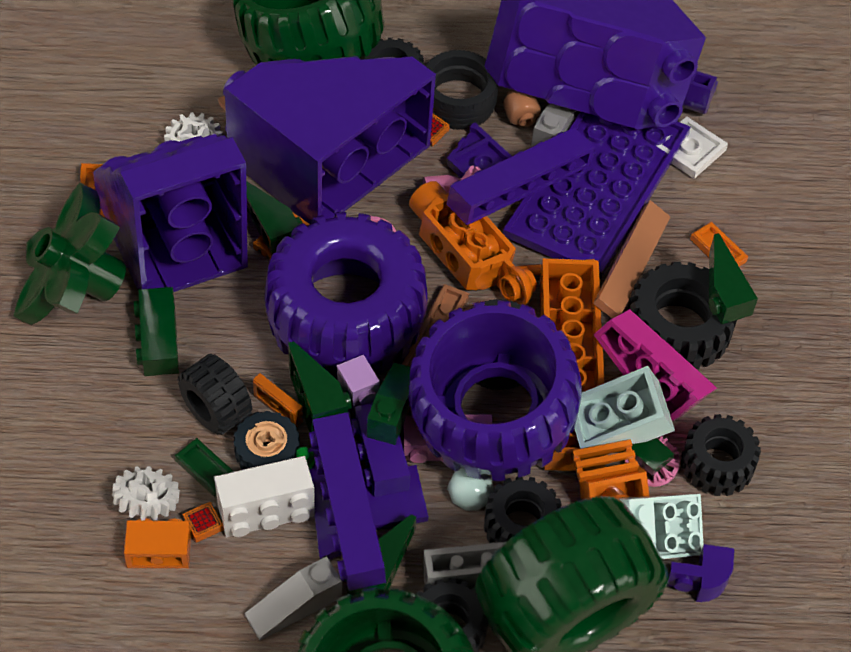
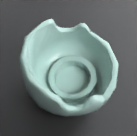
[447,468,494,511]

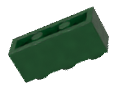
[134,287,179,376]

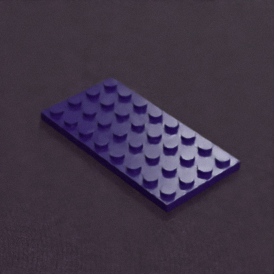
[503,112,691,279]

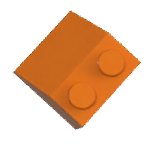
[579,466,649,499]

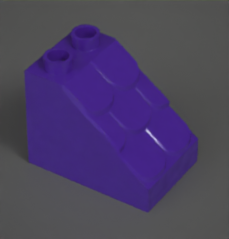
[485,0,706,129]
[223,56,436,224]
[93,134,248,292]

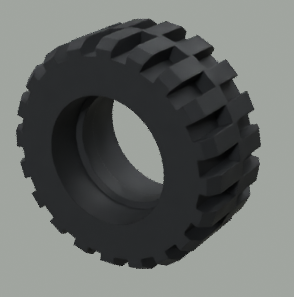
[627,262,737,370]

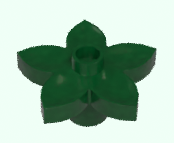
[13,182,126,325]

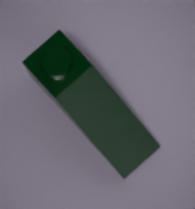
[246,181,302,255]
[709,233,758,324]
[367,363,410,445]
[344,514,417,596]

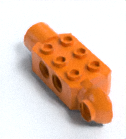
[409,181,537,305]

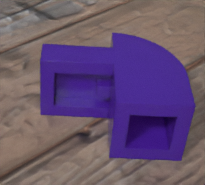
[682,71,718,115]
[667,544,734,602]

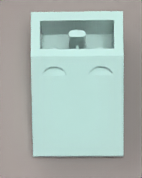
[617,494,703,559]

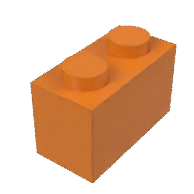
[124,518,191,569]

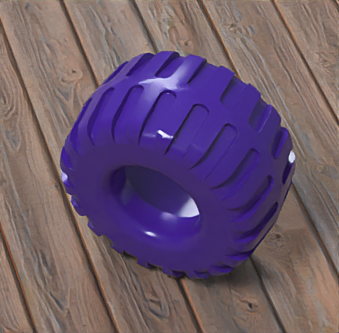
[264,212,428,379]
[409,300,582,481]

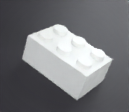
[214,456,315,538]

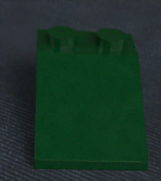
[288,341,352,432]

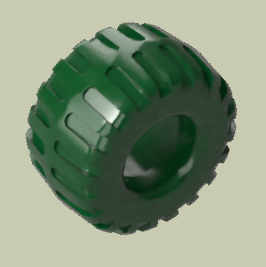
[232,0,384,66]
[476,496,669,652]
[298,588,474,652]

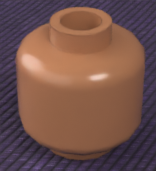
[503,89,541,127]

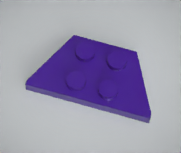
[447,123,512,178]

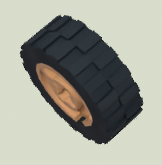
[233,411,300,470]

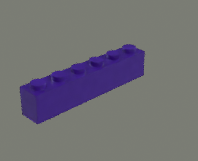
[446,128,595,225]
[309,412,386,591]

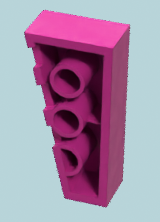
[594,309,717,422]

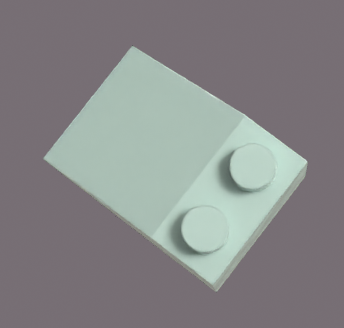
[575,366,675,449]

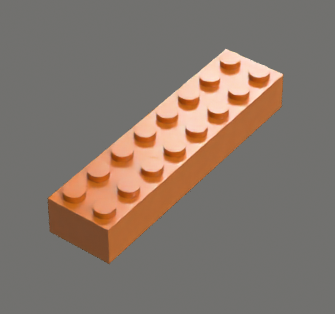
[540,258,608,471]

